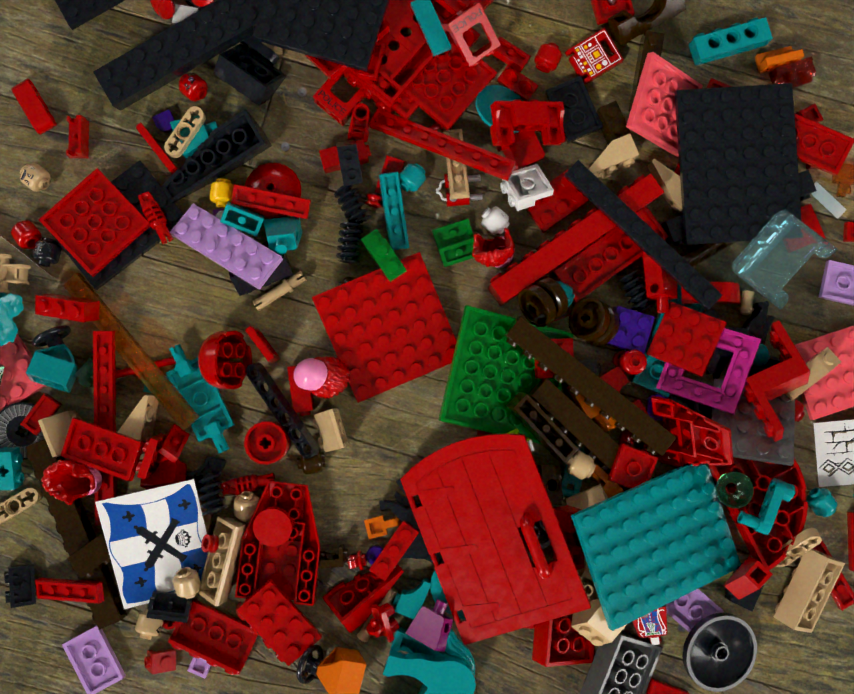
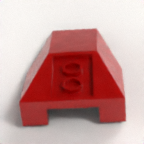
[235,481,321,606]

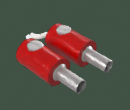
[436,174,483,207]

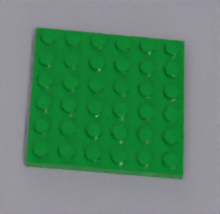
[438,305,573,444]

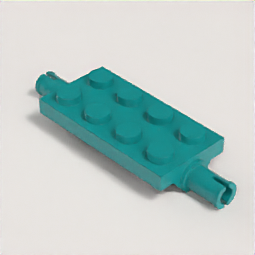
[166,344,235,454]

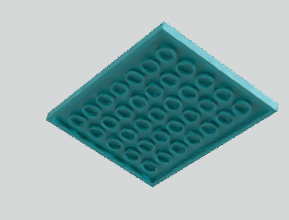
[571,464,741,631]

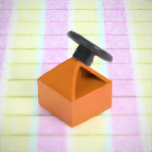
[297,644,366,694]

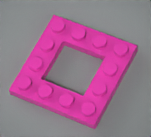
[656,328,761,415]

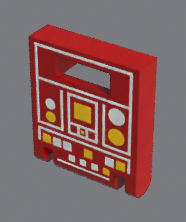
[565,28,624,85]

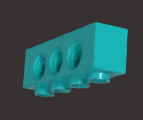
[688,17,773,66]

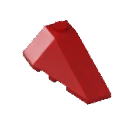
[323,564,404,634]

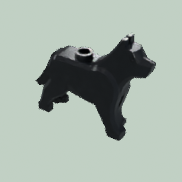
[702,301,775,379]
[379,491,443,564]

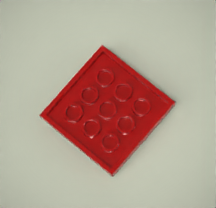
[38,168,150,277]

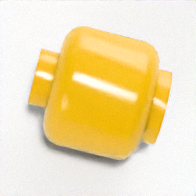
[210,178,234,208]

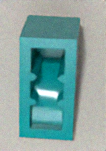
[393,577,431,620]

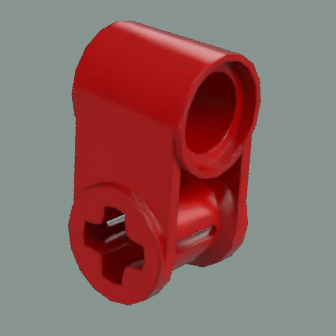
[348,103,371,143]

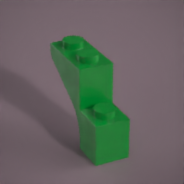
[361,229,407,282]

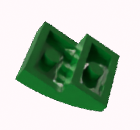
[432,218,474,267]

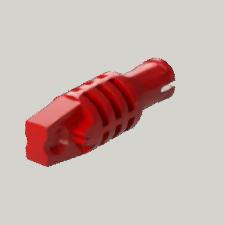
[138,191,174,244]
[221,472,276,496]

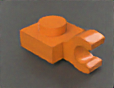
[364,515,400,539]

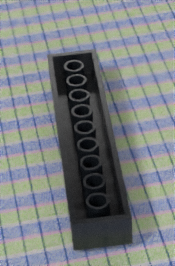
[93,0,264,111]

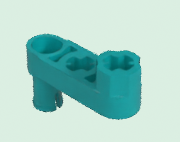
[737,478,795,535]

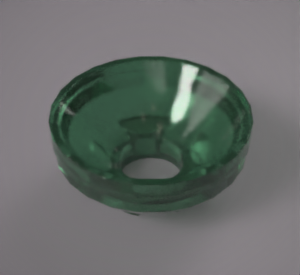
[716,472,754,508]

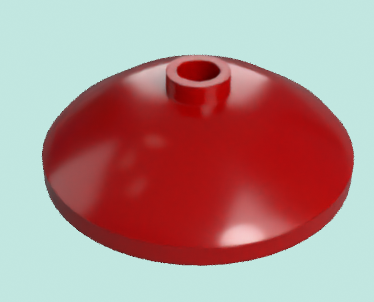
[245,162,302,219]

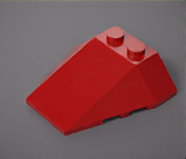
[651,396,734,467]

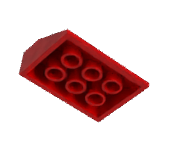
[532,614,594,667]

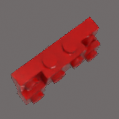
[490,99,566,146]

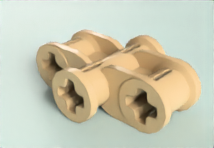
[0,254,31,294]

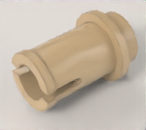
[738,290,755,315]

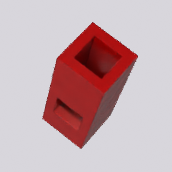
[319,139,371,174]
[287,366,315,416]

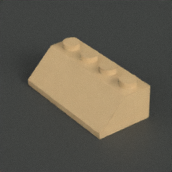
[198,516,247,606]
[774,549,845,633]

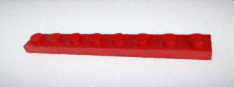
[369,109,516,181]

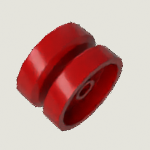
[244,421,291,465]

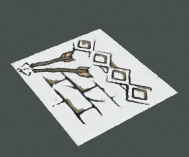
[813,419,854,487]

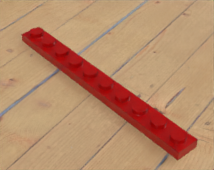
[93,331,117,525]

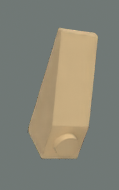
[647,159,682,213]
[786,347,841,401]

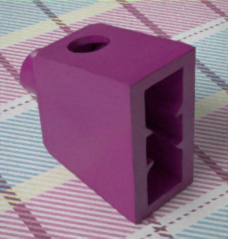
[406,599,453,652]

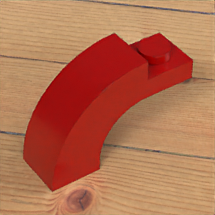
[681,282,741,304]

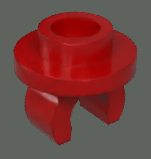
[348,550,367,571]

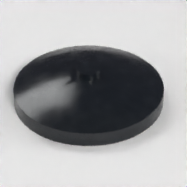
[682,613,757,692]

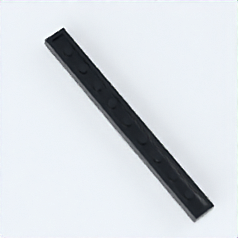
[564,160,722,310]

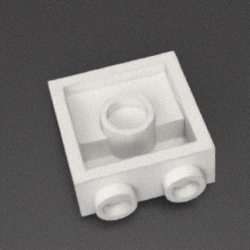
[500,164,554,211]

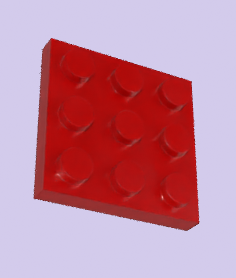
[646,301,727,377]

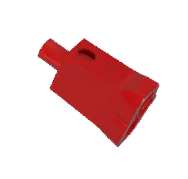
[642,251,678,313]

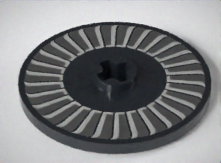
[0,402,45,460]

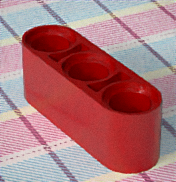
[11,78,57,135]

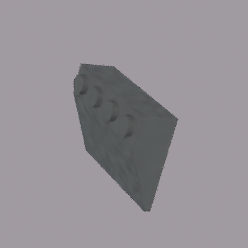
[580,630,663,694]

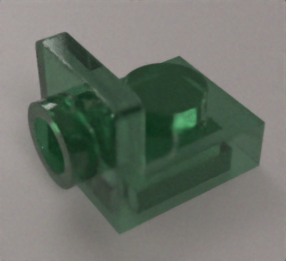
[75,357,94,388]

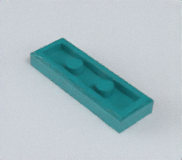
[411,0,451,57]

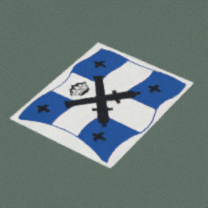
[95,479,208,609]

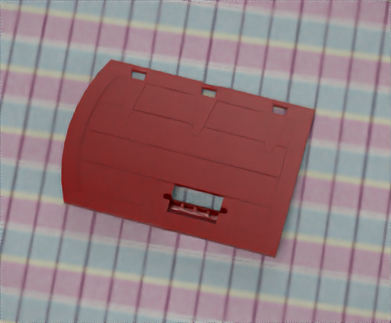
[400,433,591,645]

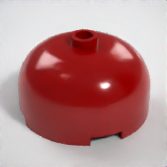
[198,331,252,389]

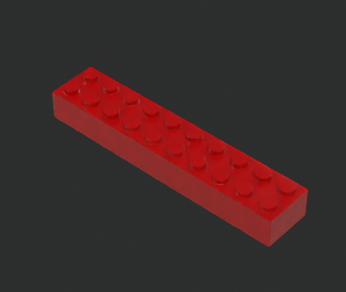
[488,174,664,307]

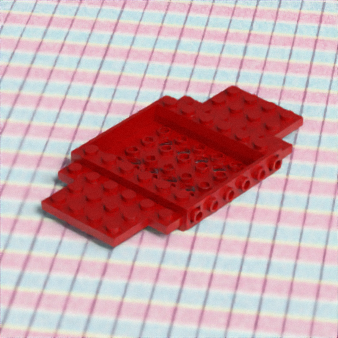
[340,0,497,131]

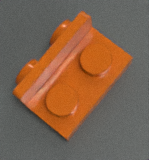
[755,46,804,74]

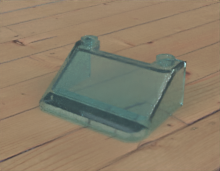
[732,210,837,309]

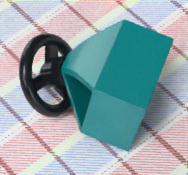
[26,325,79,393]

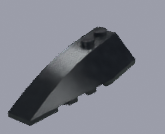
[161,109,272,203]

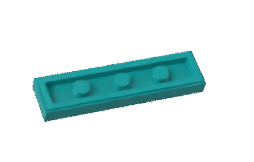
[379,172,409,250]

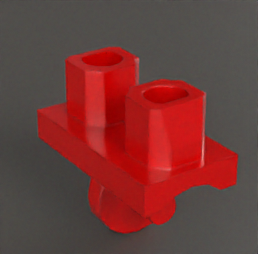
[366,603,399,642]

